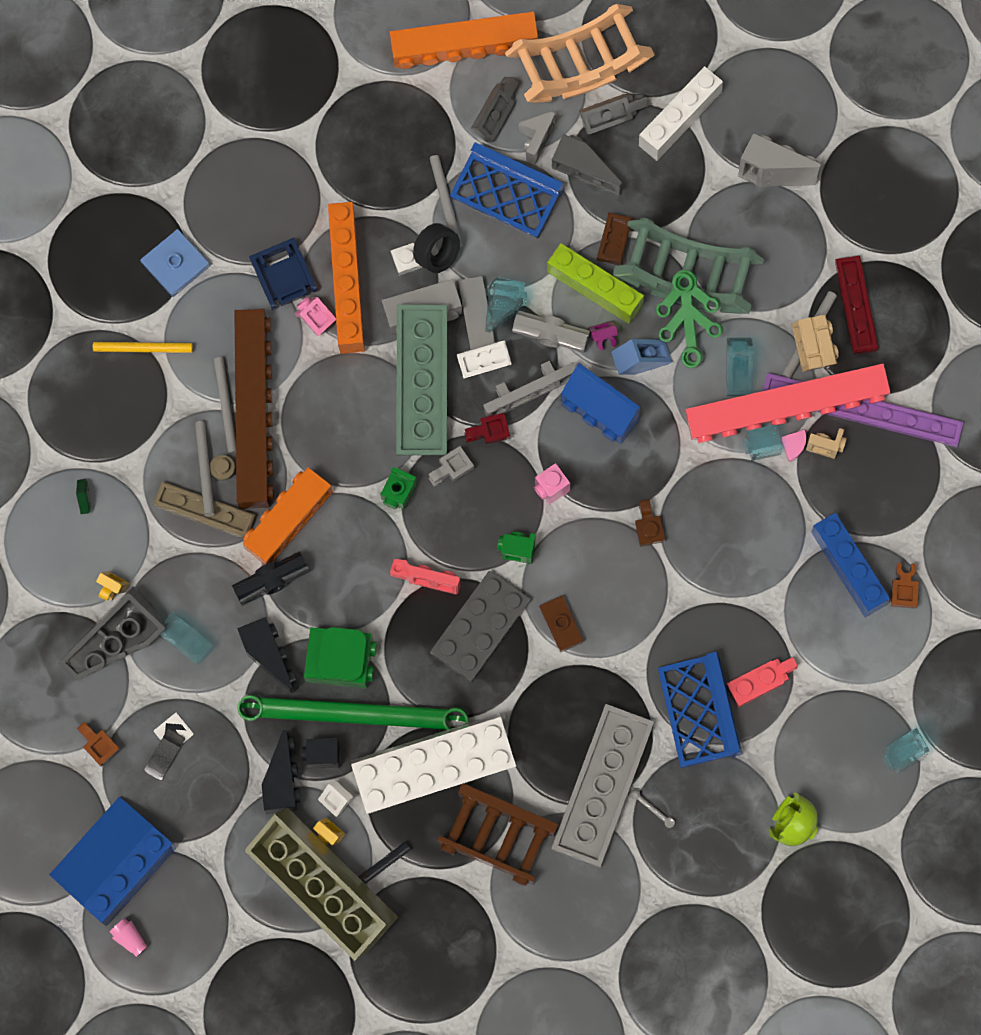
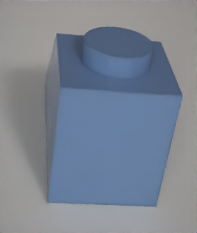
[611,339,672,375]

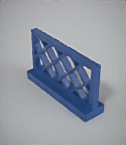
[450,142,564,239]
[658,652,743,768]

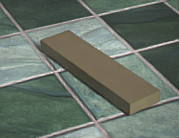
[153,481,256,538]

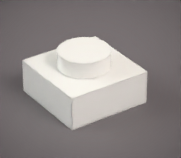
[391,243,422,276]
[318,779,353,817]

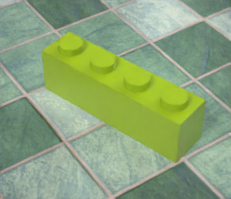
[547,243,644,325]

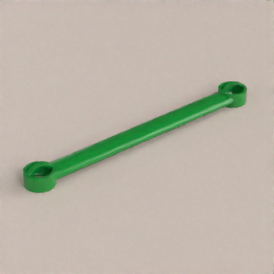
[237,693,469,730]

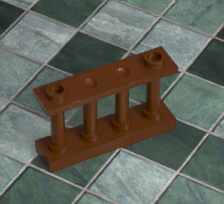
[437,783,558,886]

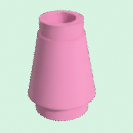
[110,918,147,957]

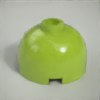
[769,792,818,846]

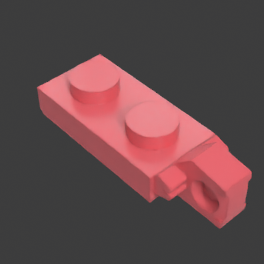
[390,559,461,595]
[726,657,798,708]

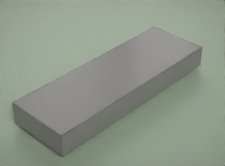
[458,276,495,350]

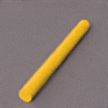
[93,342,193,353]

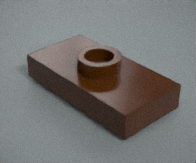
[597,212,633,265]
[539,595,583,653]

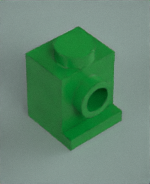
[380,466,417,510]
[497,532,536,564]

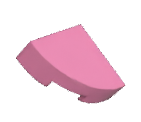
[780,430,806,462]

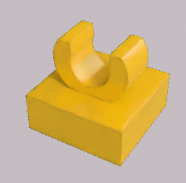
[96,571,130,601]
[313,818,346,846]

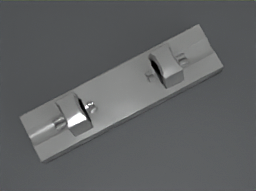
[483,361,576,417]

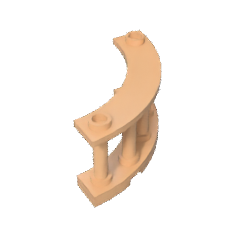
[505,4,654,103]

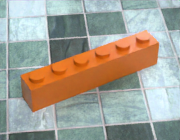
[390,11,538,69]
[328,202,365,354]

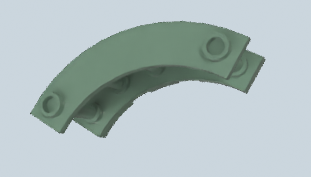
[613,218,764,314]

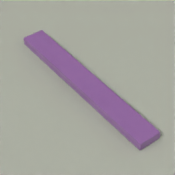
[763,373,963,447]

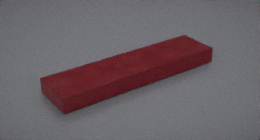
[835,255,878,355]

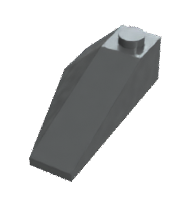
[58,586,166,680]

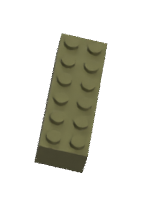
[244,808,398,961]

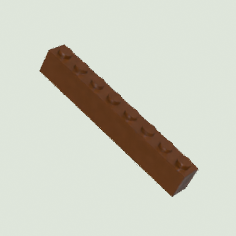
[234,309,274,509]

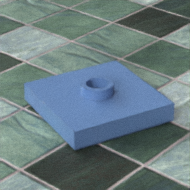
[140,229,210,297]

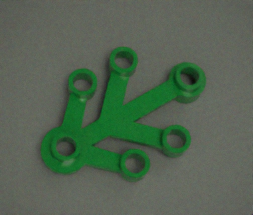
[656,270,724,368]

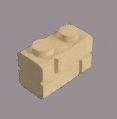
[791,315,838,372]

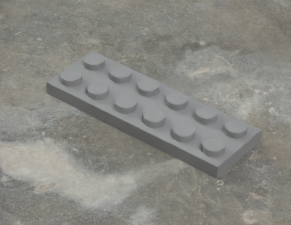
[551,704,654,868]

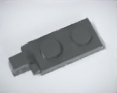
[471,77,519,142]
[579,93,648,135]

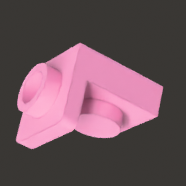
[294,297,336,336]

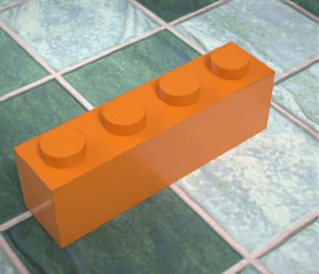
[243,467,333,565]

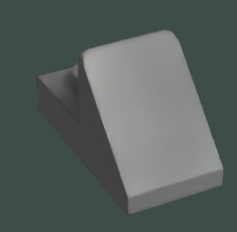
[518,112,555,164]

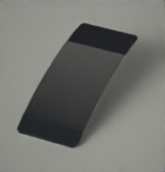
[144,729,185,780]

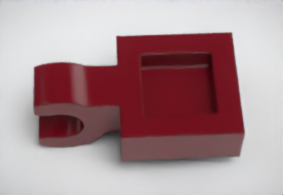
[464,413,510,444]

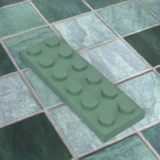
[396,305,447,456]

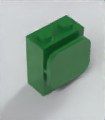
[304,627,377,689]

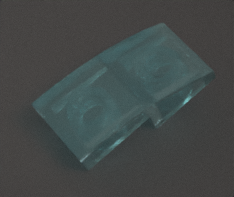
[159,612,213,665]

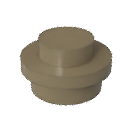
[210,455,235,480]

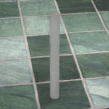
[429,155,463,247]
[781,291,837,378]
[214,357,236,454]
[195,421,215,517]

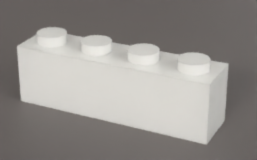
[639,66,723,161]

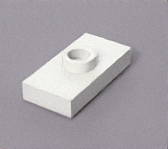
[457,340,512,378]

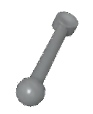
[630,789,675,828]

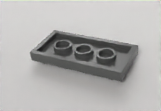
[430,571,531,683]

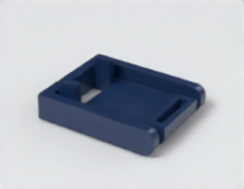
[249,238,318,310]

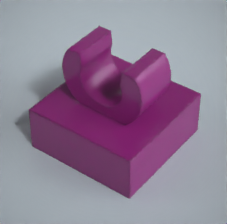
[588,321,618,351]

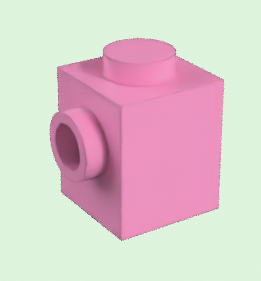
[534,463,570,505]

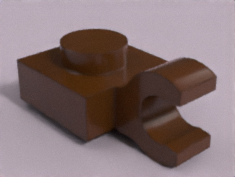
[635,499,665,547]

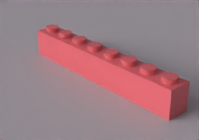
[685,364,890,443]

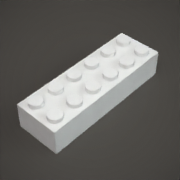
[351,714,516,814]

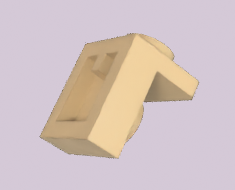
[806,428,847,459]

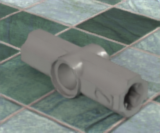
[512,311,590,353]

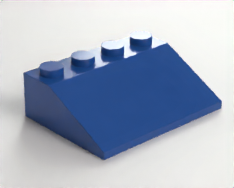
[49,797,177,926]

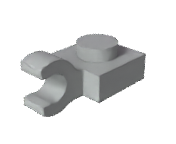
[429,446,474,487]

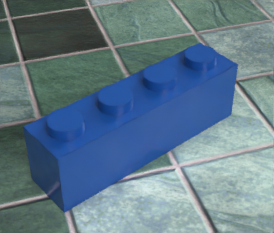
[811,512,890,618]

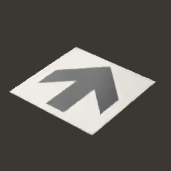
[154,713,194,743]

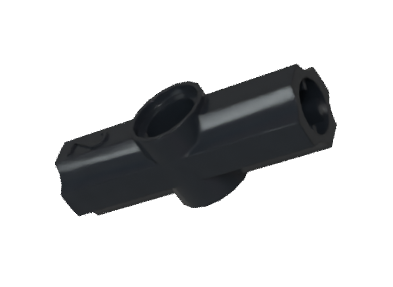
[231,551,310,606]

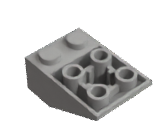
[738,133,821,187]

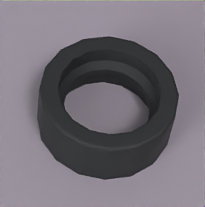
[413,223,460,273]

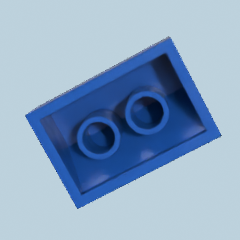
[561,363,640,444]

